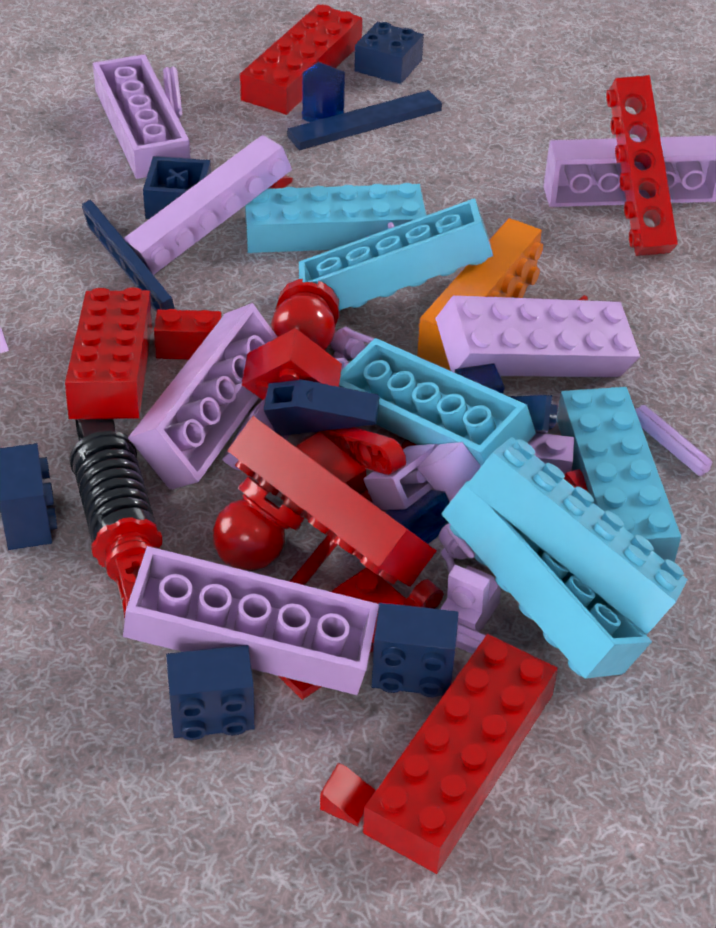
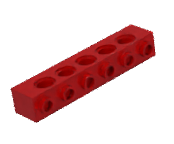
[606,75,678,256]

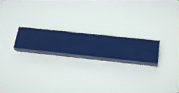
[287,90,442,151]
[82,200,175,312]

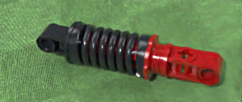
[69,419,163,619]

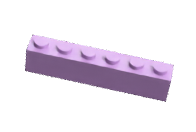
[123,135,292,275]

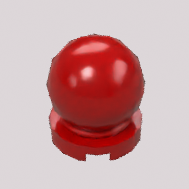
[271,279,340,350]
[213,477,304,572]

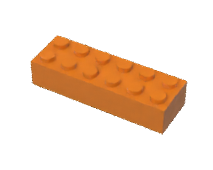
[417,218,543,371]

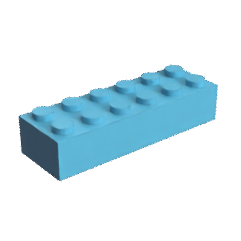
[245,183,426,253]
[299,198,493,310]
[339,338,536,466]
[557,387,681,562]
[466,437,688,635]
[441,481,652,679]

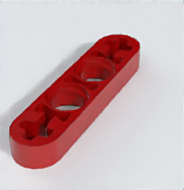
[317,427,406,475]

